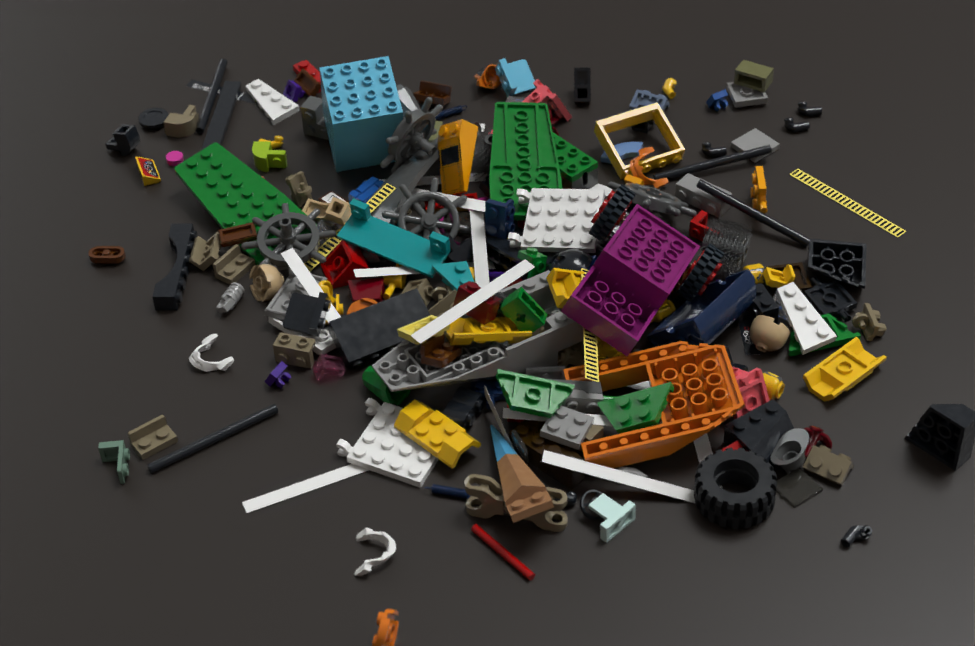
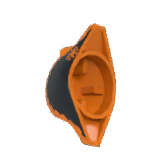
[474,64,501,89]

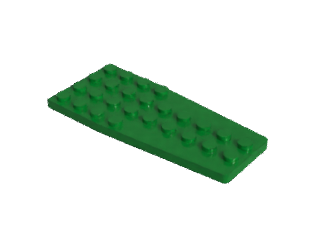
[489,102,562,221]
[174,142,318,265]

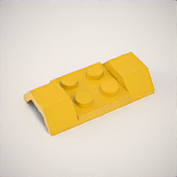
[446,317,532,345]
[803,337,887,402]
[394,400,481,469]

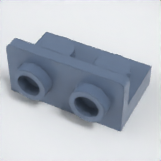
[629,89,670,112]

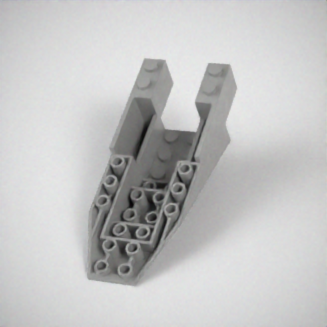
[372,270,584,392]

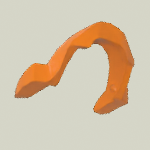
[629,147,669,189]

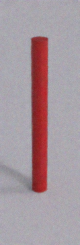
[471,524,535,581]

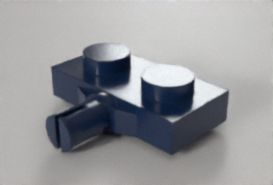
[471,380,506,410]

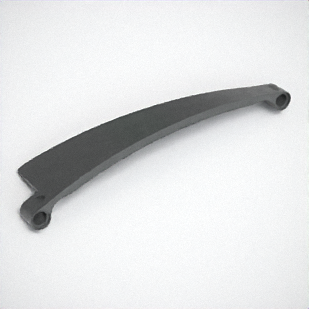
[363,122,482,263]

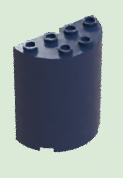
[646,269,756,347]

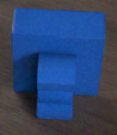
[706,89,728,111]

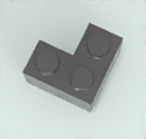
[300,96,329,140]

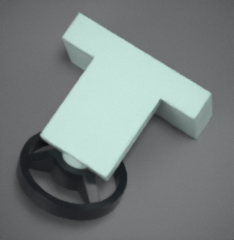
[580,490,636,543]

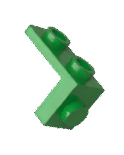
[517,247,547,279]

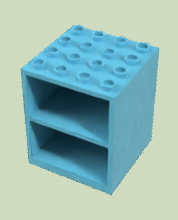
[320,56,403,172]

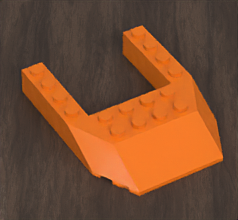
[563,341,745,469]

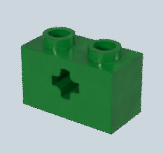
[500,287,548,333]

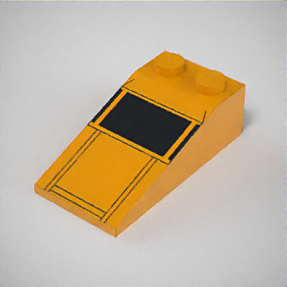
[438,119,478,195]

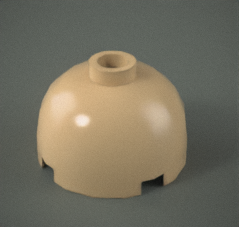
[250,264,284,302]
[749,315,790,352]

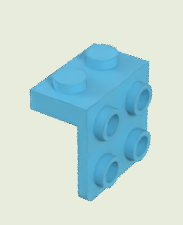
[495,58,536,97]

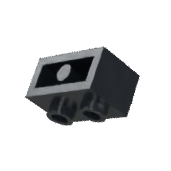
[747,283,780,324]

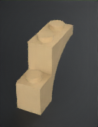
[302,197,351,228]

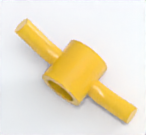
[383,263,407,300]

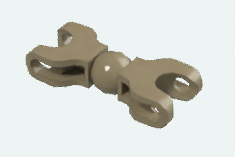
[464,474,568,532]

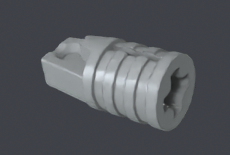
[216,282,245,313]

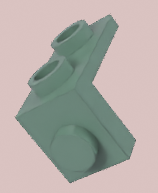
[98,440,130,484]

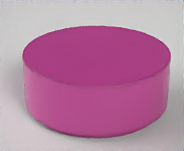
[166,151,184,166]

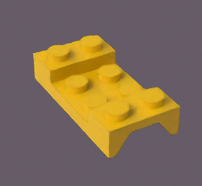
[546,268,584,309]

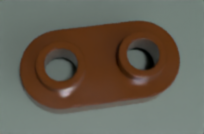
[88,246,126,264]

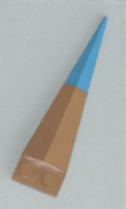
[490,425,554,523]

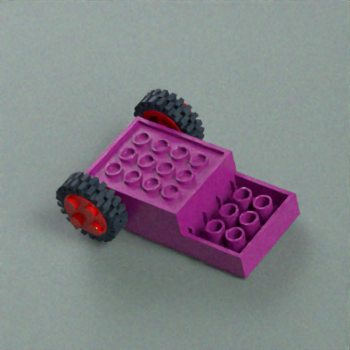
[561,184,724,356]

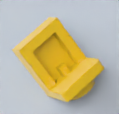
[762,264,795,288]

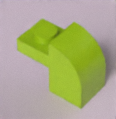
[252,141,288,172]

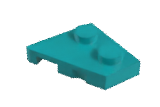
[431,261,474,291]

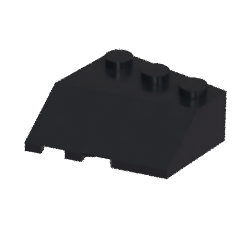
[807,239,867,289]
[724,399,794,468]
[904,404,975,471]

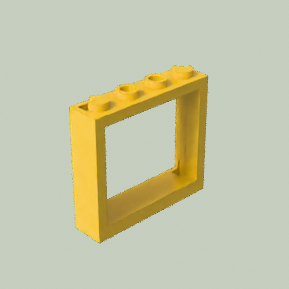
[594,102,685,179]

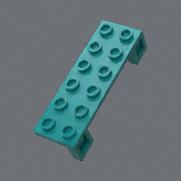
[337,198,451,278]

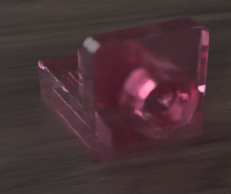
[313,354,345,381]

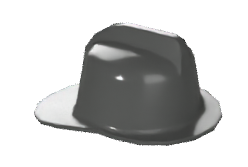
[770,428,810,474]

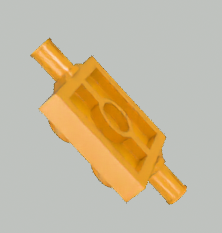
[750,166,768,214]

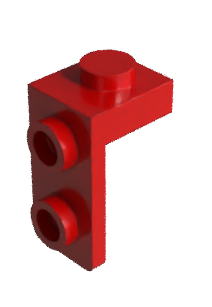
[689,210,718,241]

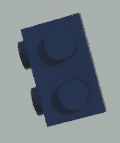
[485,199,515,239]

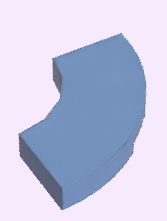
[601,142,643,164]

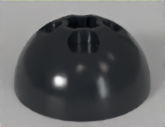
[545,249,592,272]

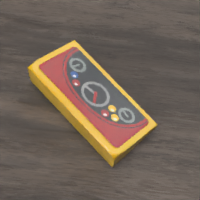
[135,157,161,186]

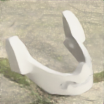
[189,334,234,372]
[354,528,396,576]

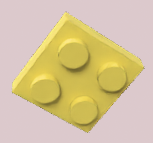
[397,315,450,344]

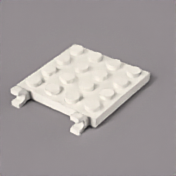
[508,188,605,253]
[336,398,439,488]

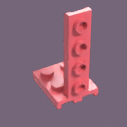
[488,79,572,134]
[732,367,770,420]

